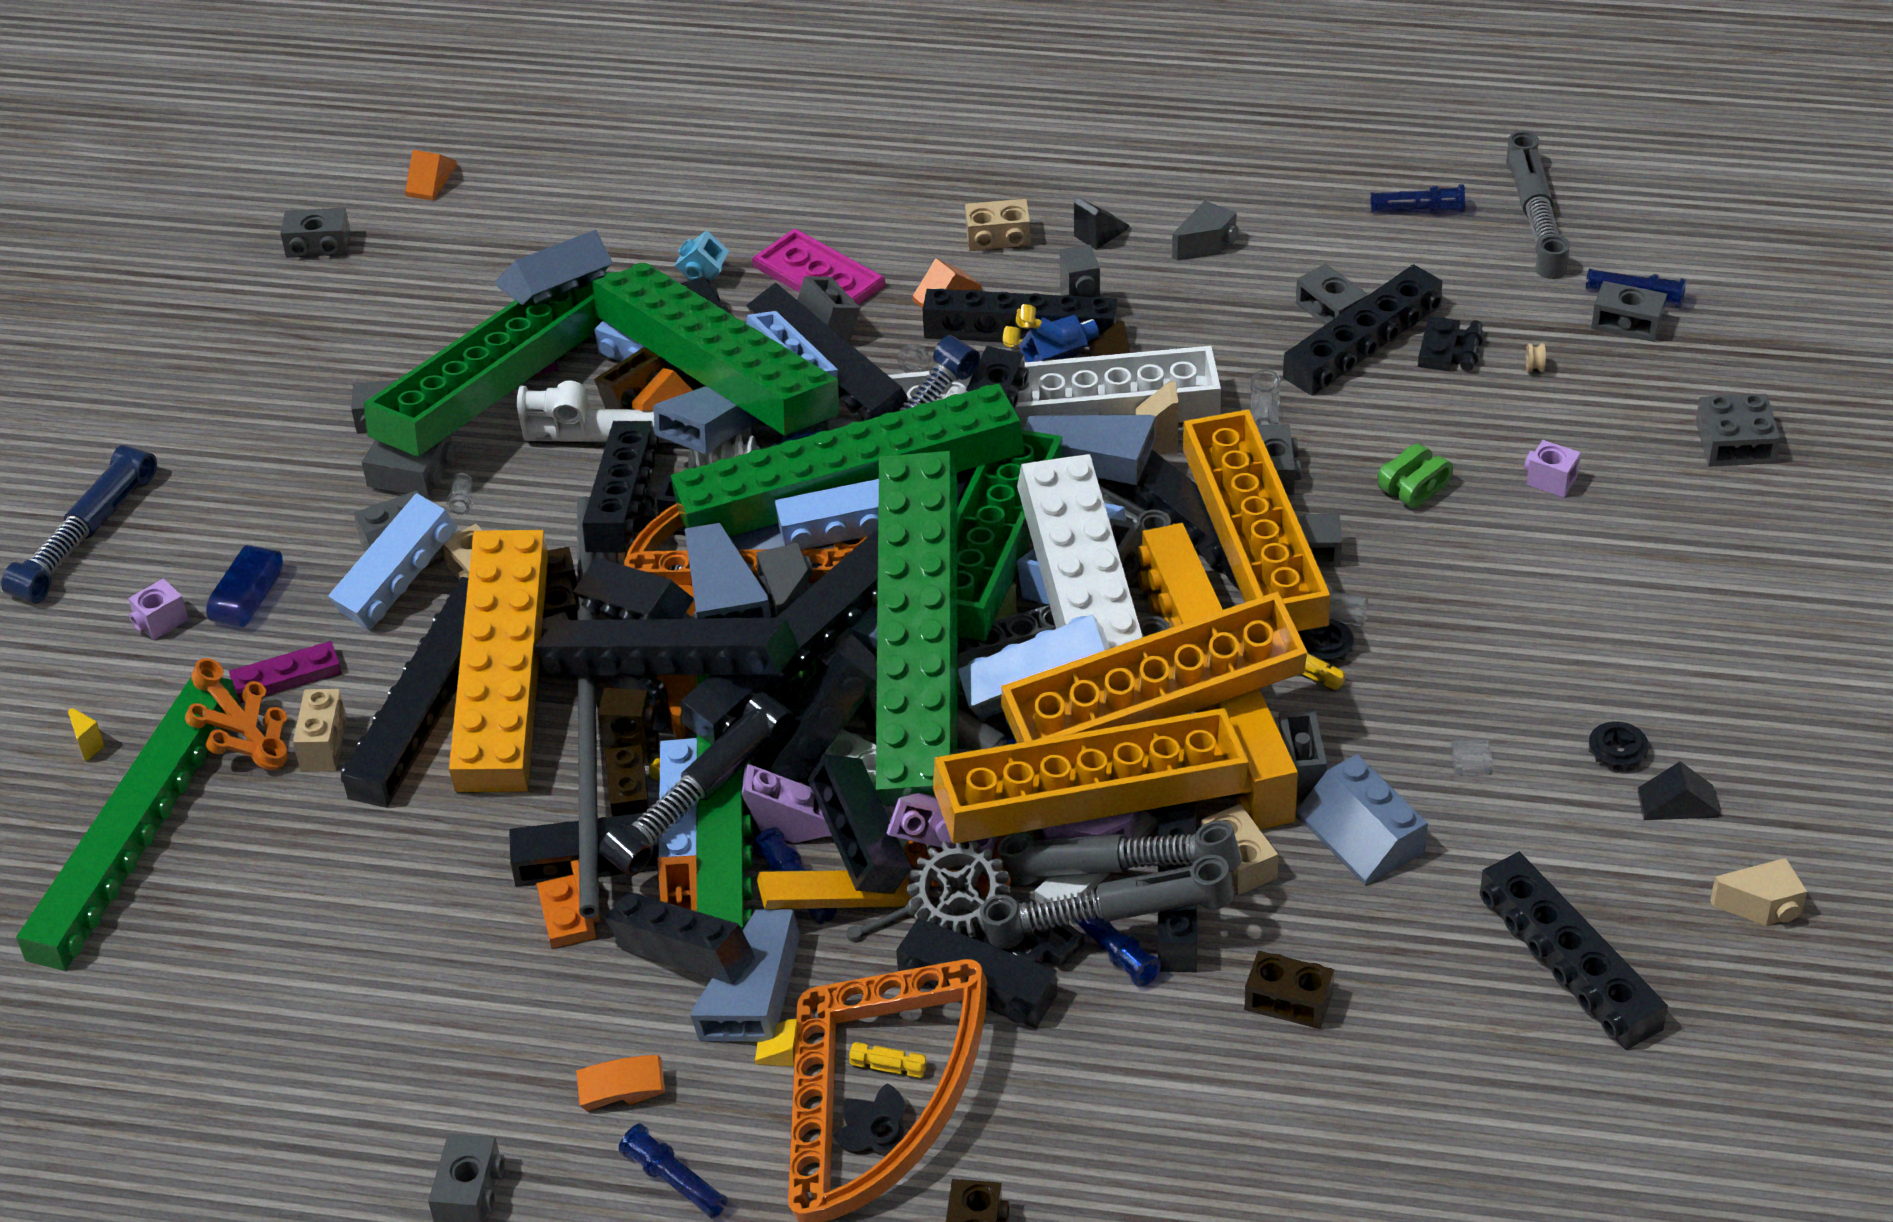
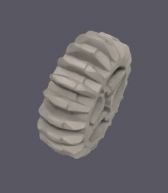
[907,841,1011,939]

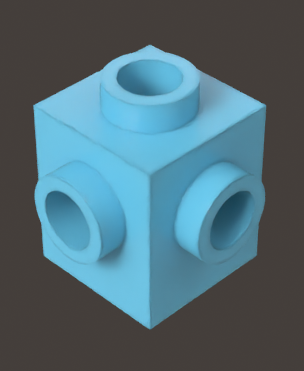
[674,230,730,281]

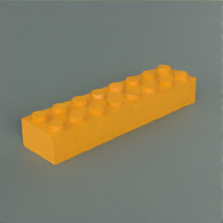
[1183,409,1331,631]
[449,530,548,792]
[1001,591,1308,743]
[933,708,1249,844]

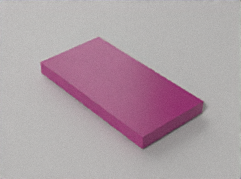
[752,228,885,305]

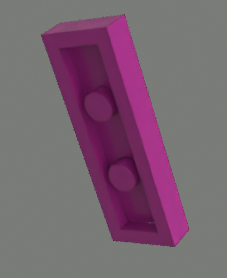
[229,641,342,703]

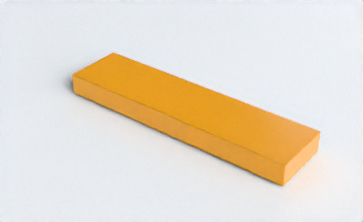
[757,870,913,909]

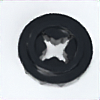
[1298,619,1354,664]
[1589,721,1649,771]

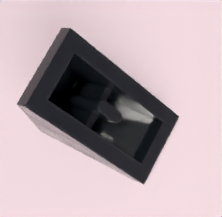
[1074,197,1130,250]
[1637,761,1720,820]

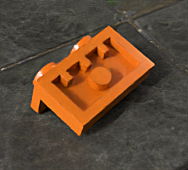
[536,860,601,949]

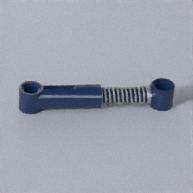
[900,335,980,411]
[1,445,157,604]

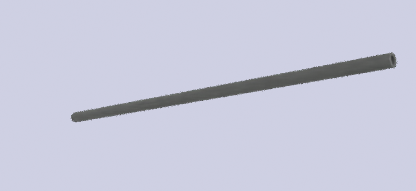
[577,496,599,918]

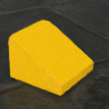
[68,708,105,761]
[755,1019,798,1067]

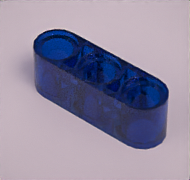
[206,544,283,627]

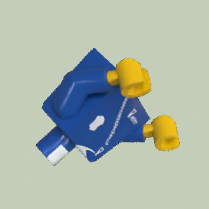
[1003,304,1099,362]

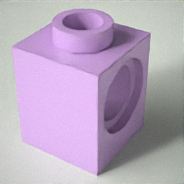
[1524,440,1581,498]
[128,578,189,640]

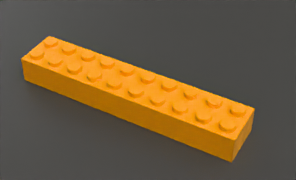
[1138,523,1298,830]

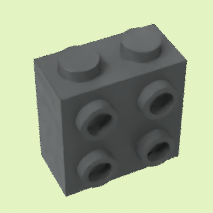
[1696,394,1781,467]
[362,435,455,497]

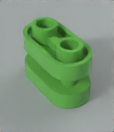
[1377,443,1454,508]

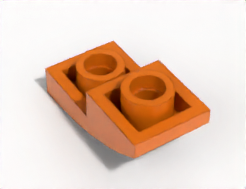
[576,1055,665,1112]

